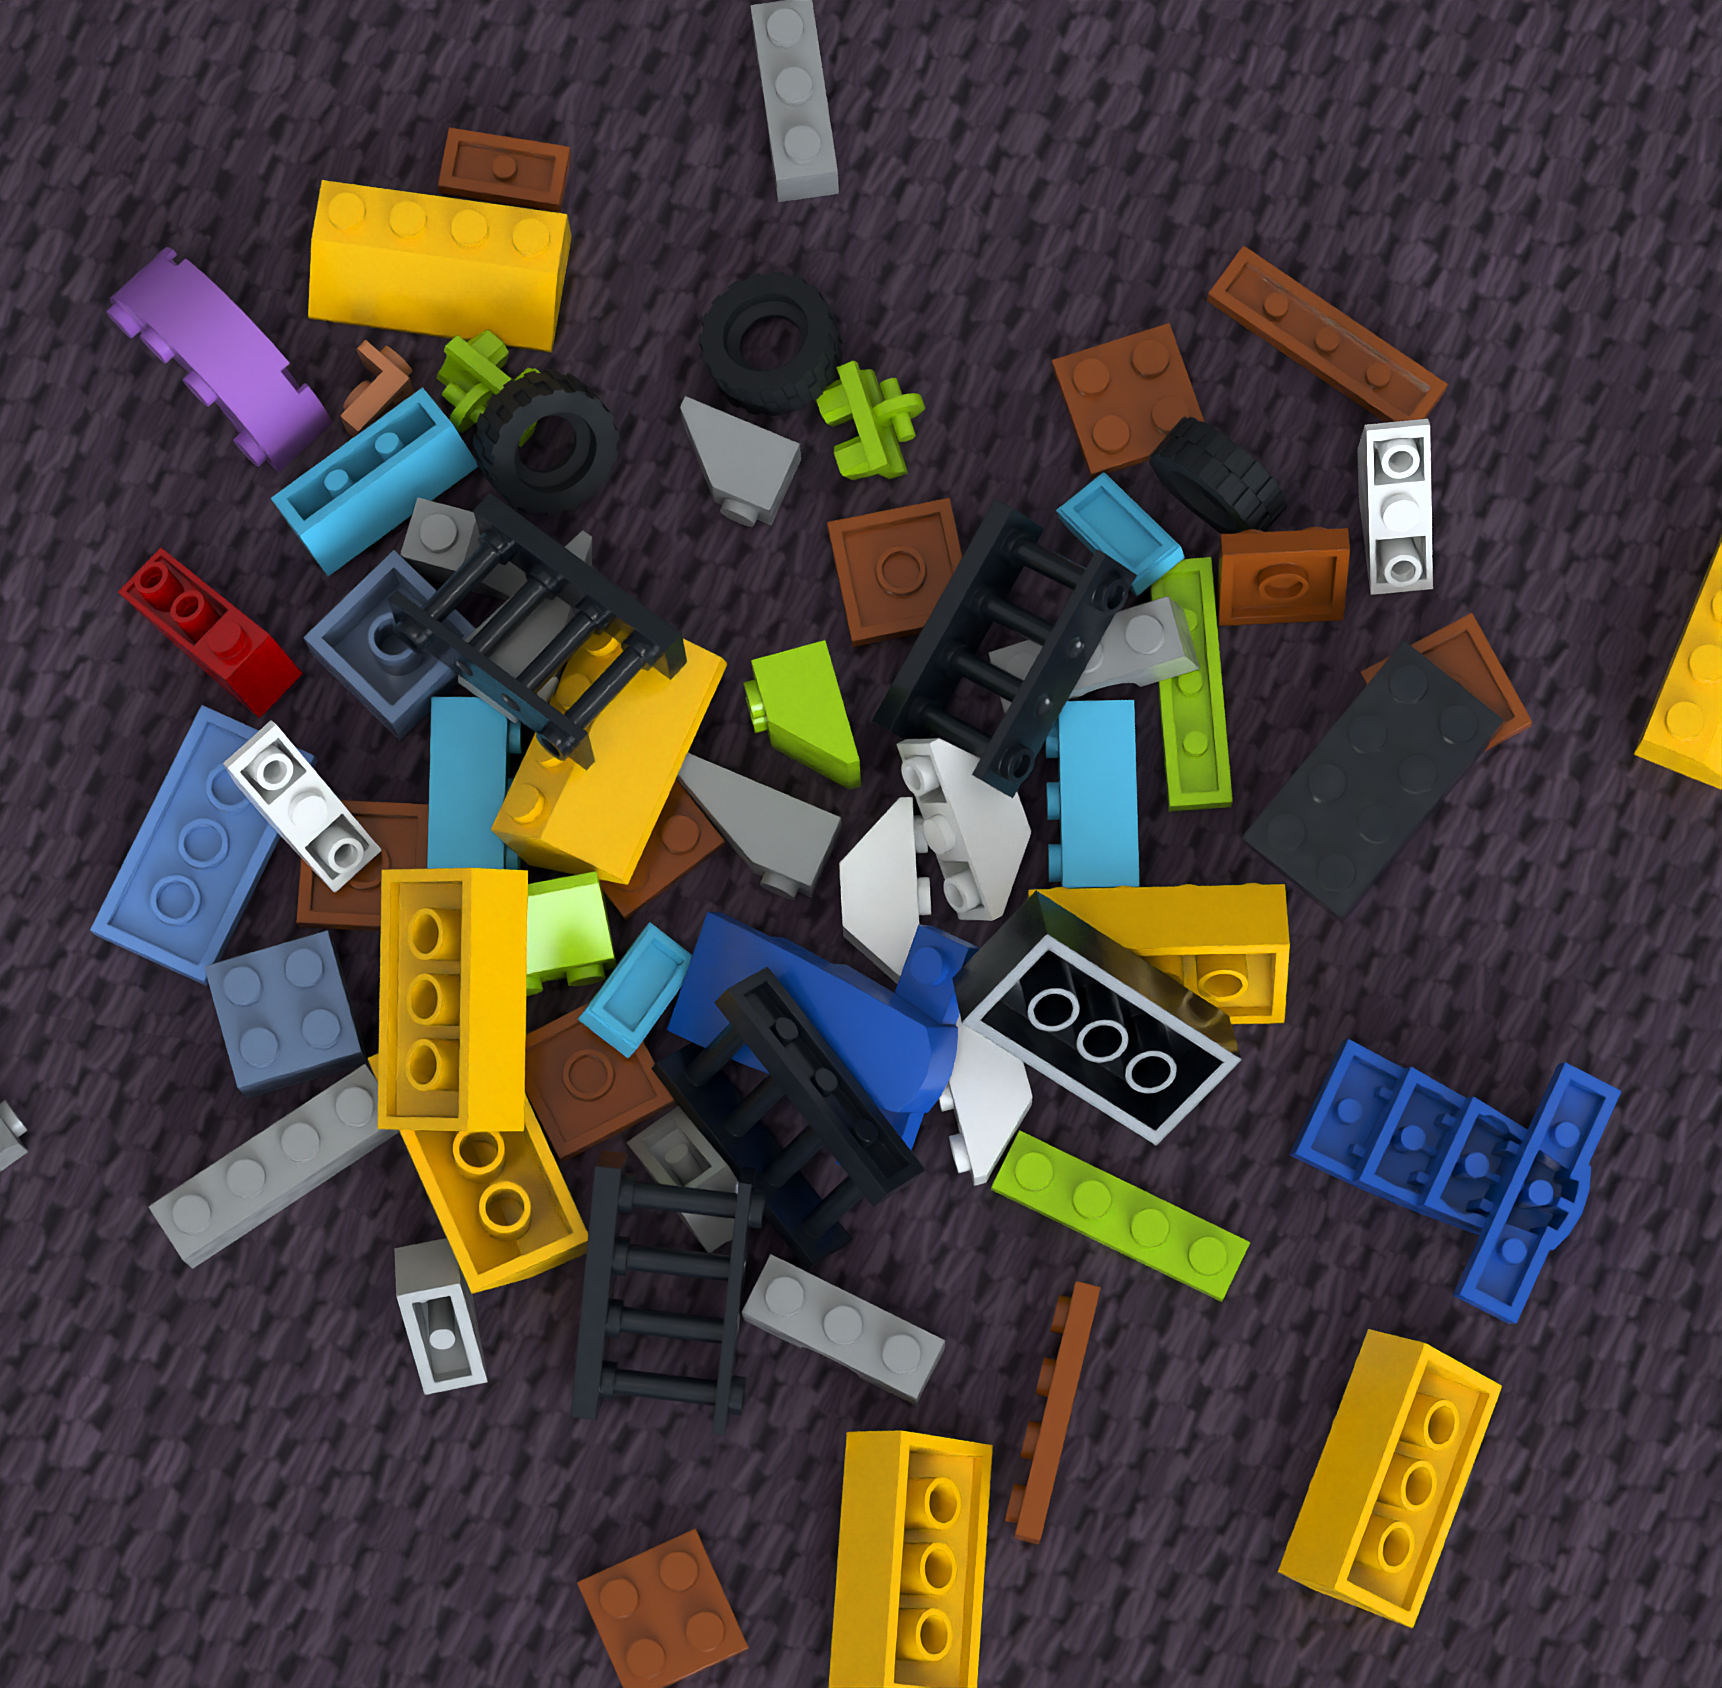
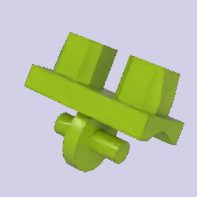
[437,330,541,447]
[816,360,925,480]

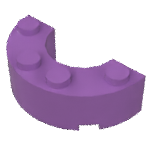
[106,247,333,473]

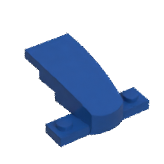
[667,911,980,1166]
[1289,1039,1622,1324]

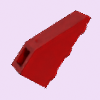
[118,548,303,719]

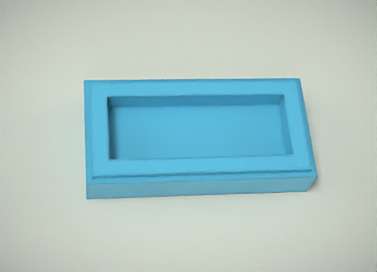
[1056,472,1185,596]
[577,922,692,1058]

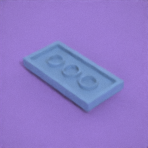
[90,705,318,986]

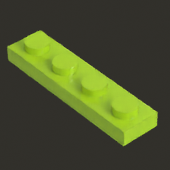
[1149,557,1233,812]
[991,1130,1251,1302]

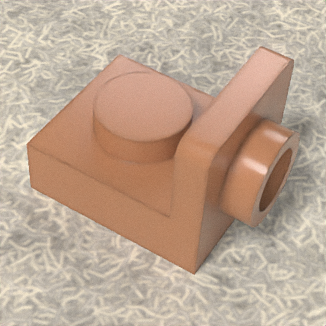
[340,340,415,438]

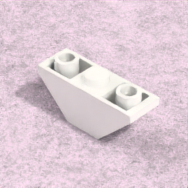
[1358,419,1433,595]
[223,720,382,893]
[896,738,1031,921]
[839,797,931,984]
[938,1014,1033,1186]

